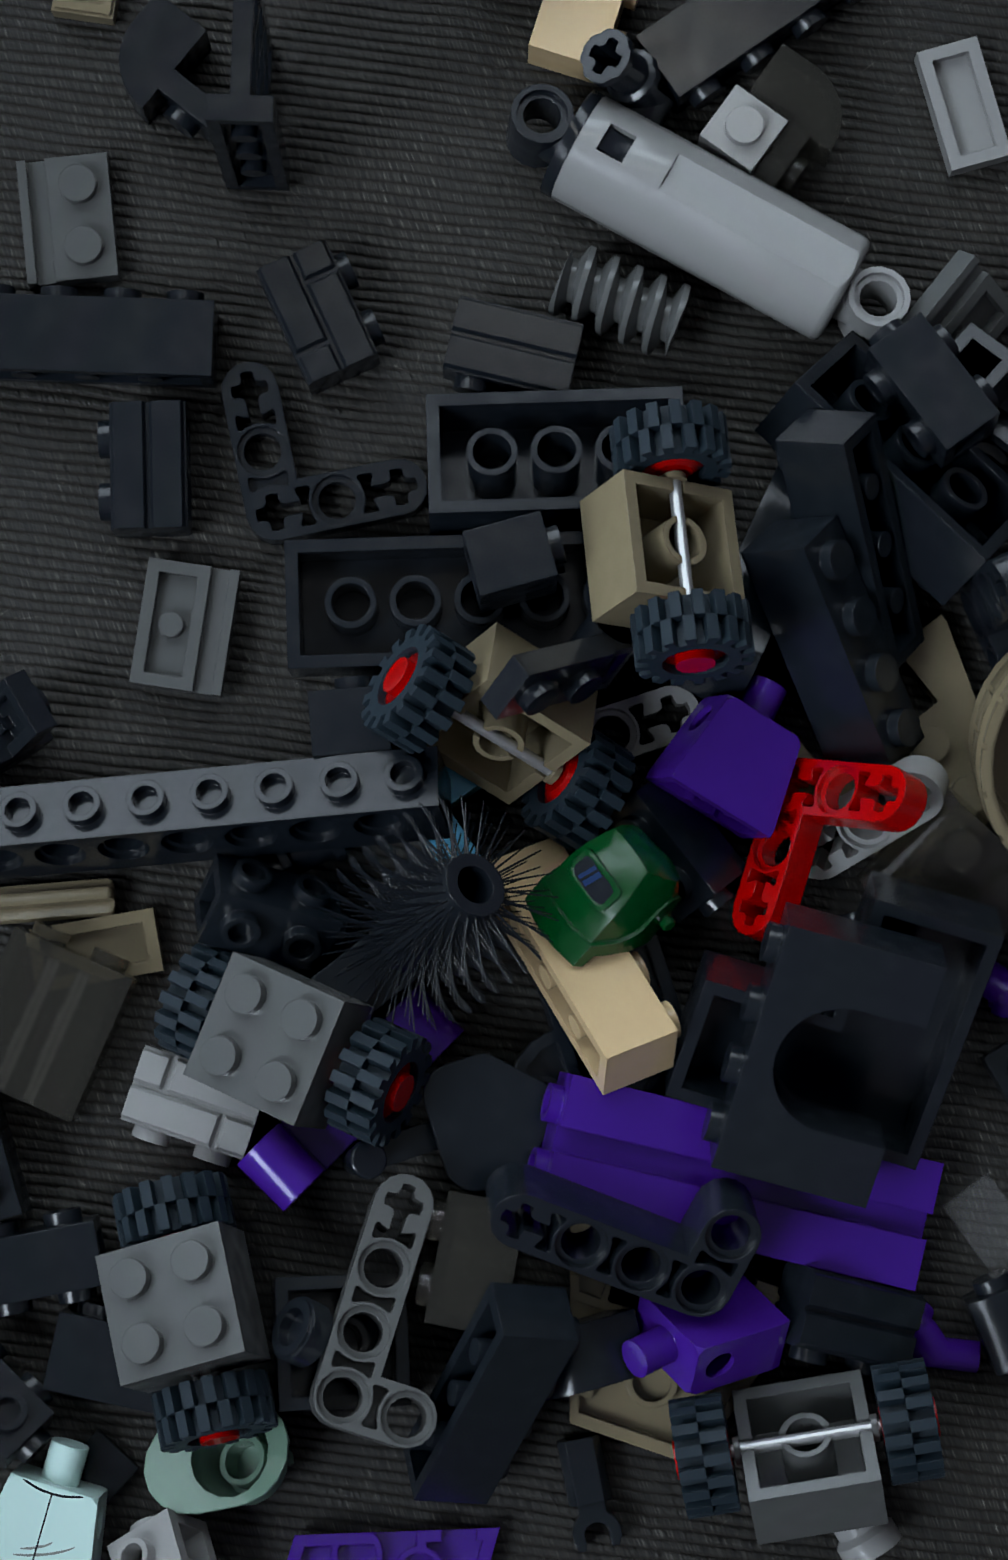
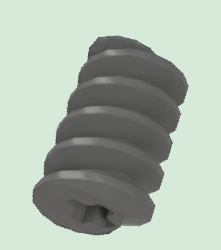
[548,244,691,358]

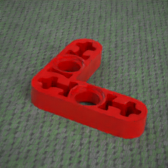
[732,758,928,942]

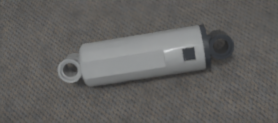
[506,84,911,347]

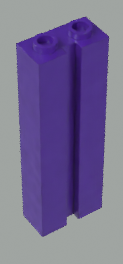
[527,1071,944,1291]

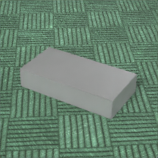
[914,36,1008,177]

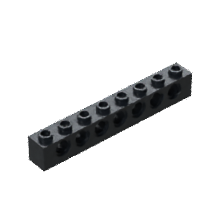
[0,746,452,879]

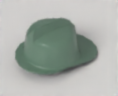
[143,1412,294,1514]

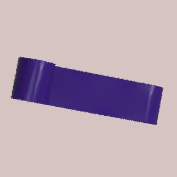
[237,985,464,1212]

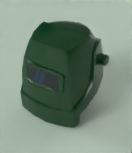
[525,825,682,967]

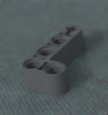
[309,1174,437,1449]

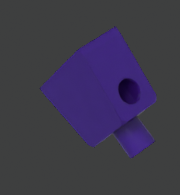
[645,675,801,838]
[622,1270,790,1394]

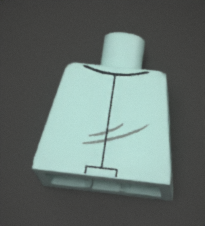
[0,1437,108,1560]

